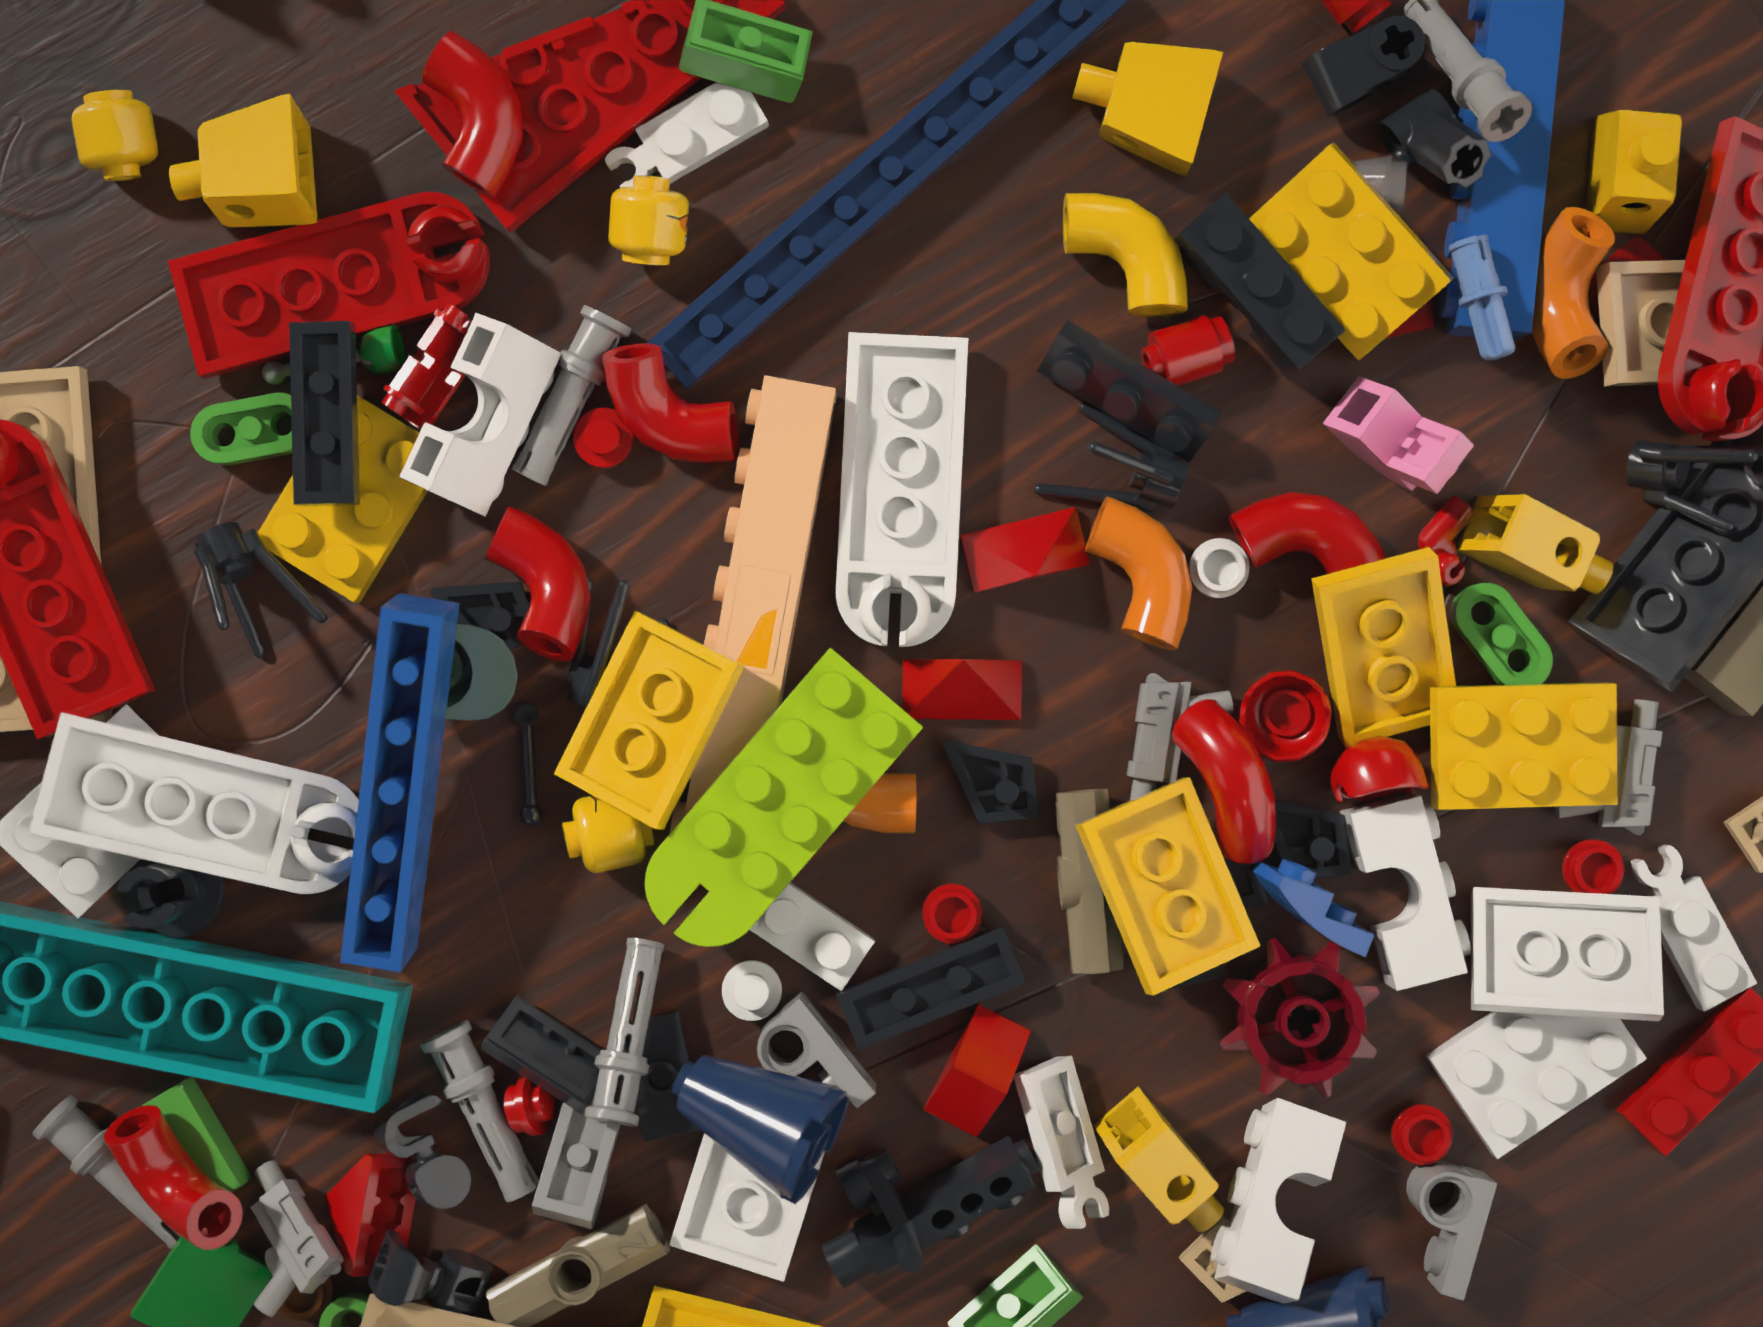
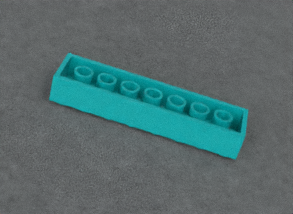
[0,901,413,1113]

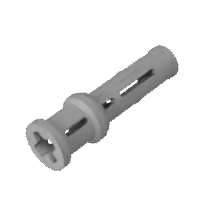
[1402,0,1532,142]
[512,305,632,486]
[584,938,665,1126]
[420,1020,539,1202]
[32,1094,180,1250]

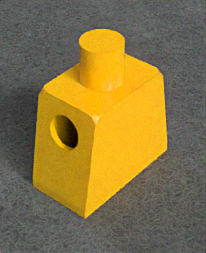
[1072,42,1223,176]
[169,94,318,227]
[1586,110,1682,235]
[1456,494,1613,594]
[1093,1086,1224,1232]

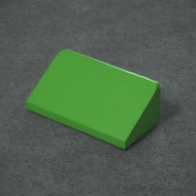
[679,0,813,103]
[142,1077,252,1192]
[947,1244,1083,1327]

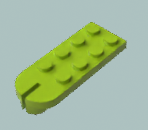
[645,647,923,947]

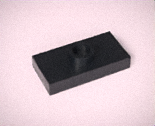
[481,995,601,1114]
[624,1009,700,1142]

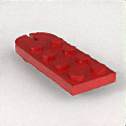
[1658,116,1763,442]
[168,192,490,379]
[0,419,156,739]

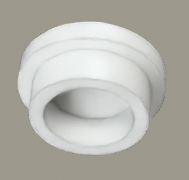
[1189,538,1249,598]
[722,960,782,1021]

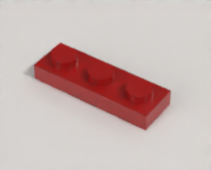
[1616,987,1763,1157]

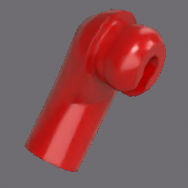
[1418,495,1475,586]

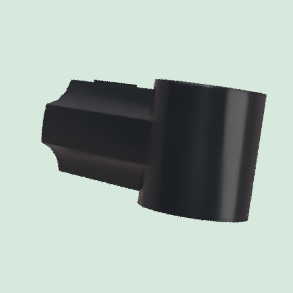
[1378,88,1491,187]

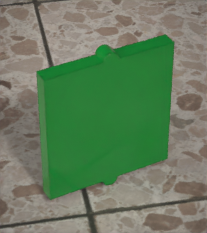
[131,1236,272,1327]

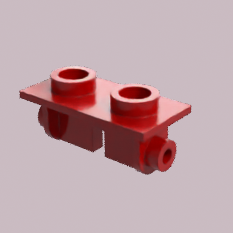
[381,303,472,429]

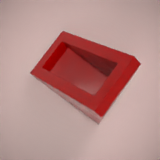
[924,1003,1031,1137]

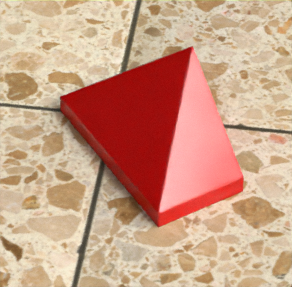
[960,507,1090,593]
[902,659,1022,720]
[324,1153,415,1276]

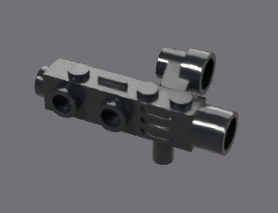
[822,1135,1041,1288]

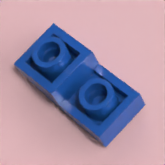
[1252,859,1374,957]

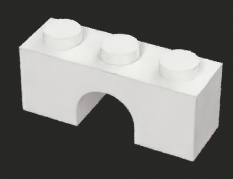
[399,313,562,517]
[1340,794,1471,991]
[1211,1098,1346,1304]

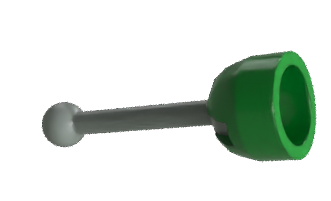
[262,324,407,385]

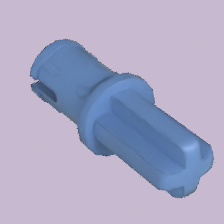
[1448,234,1515,360]

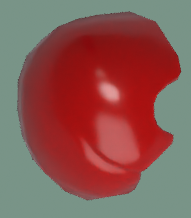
[1239,670,1332,762]
[1330,736,1429,802]

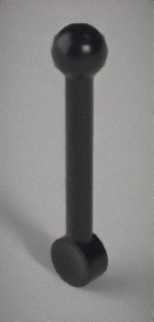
[514,702,544,827]

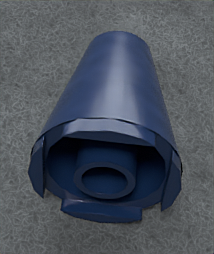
[672,1055,849,1204]

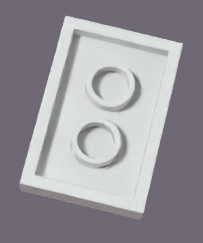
[0,704,159,918]
[1471,887,1664,1021]
[1425,1011,1647,1159]
[669,1133,825,1282]

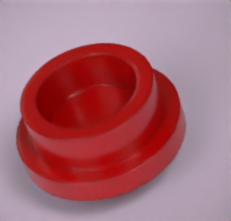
[573,408,634,468]
[1562,839,1624,894]
[922,883,982,944]
[504,1077,556,1137]
[1391,1104,1453,1165]

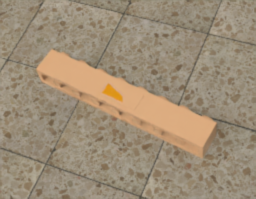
[670,375,837,833]

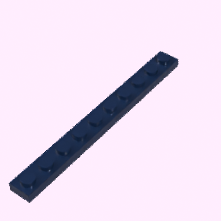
[647,0,1132,391]

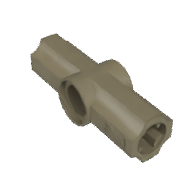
[1055,789,1124,974]
[485,1204,670,1327]

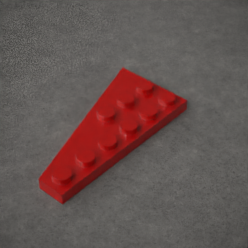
[394,0,786,233]

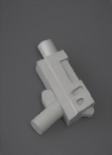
[1126,673,1233,801]
[1555,699,1663,835]
[250,1160,344,1317]

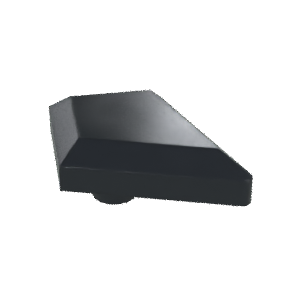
[430,581,530,651]
[943,740,1039,824]
[1274,799,1351,878]

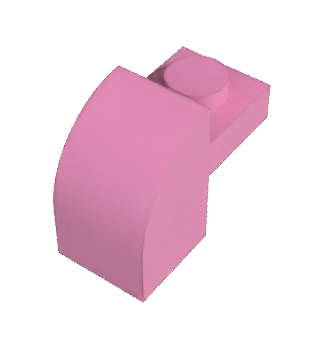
[1323,376,1474,494]

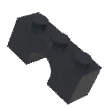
[1175,193,1345,379]

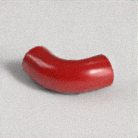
[422,31,523,199]
[602,343,740,463]
[1229,492,1387,574]
[485,505,591,661]
[1172,699,1276,864]
[104,1105,243,1250]

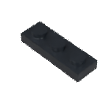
[1037,319,1222,463]
[289,321,360,506]
[836,925,1026,1051]

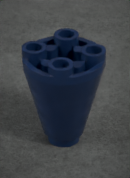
[1227,1267,1390,1327]

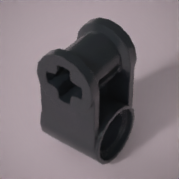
[1301,15,1425,118]

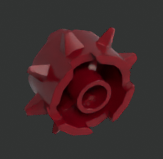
[1219,938,1380,1098]

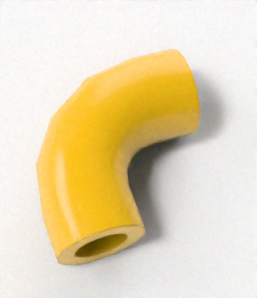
[1063,193,1188,318]

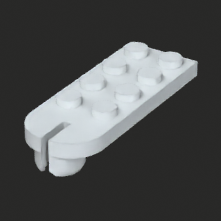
[836,332,968,647]
[28,712,359,894]

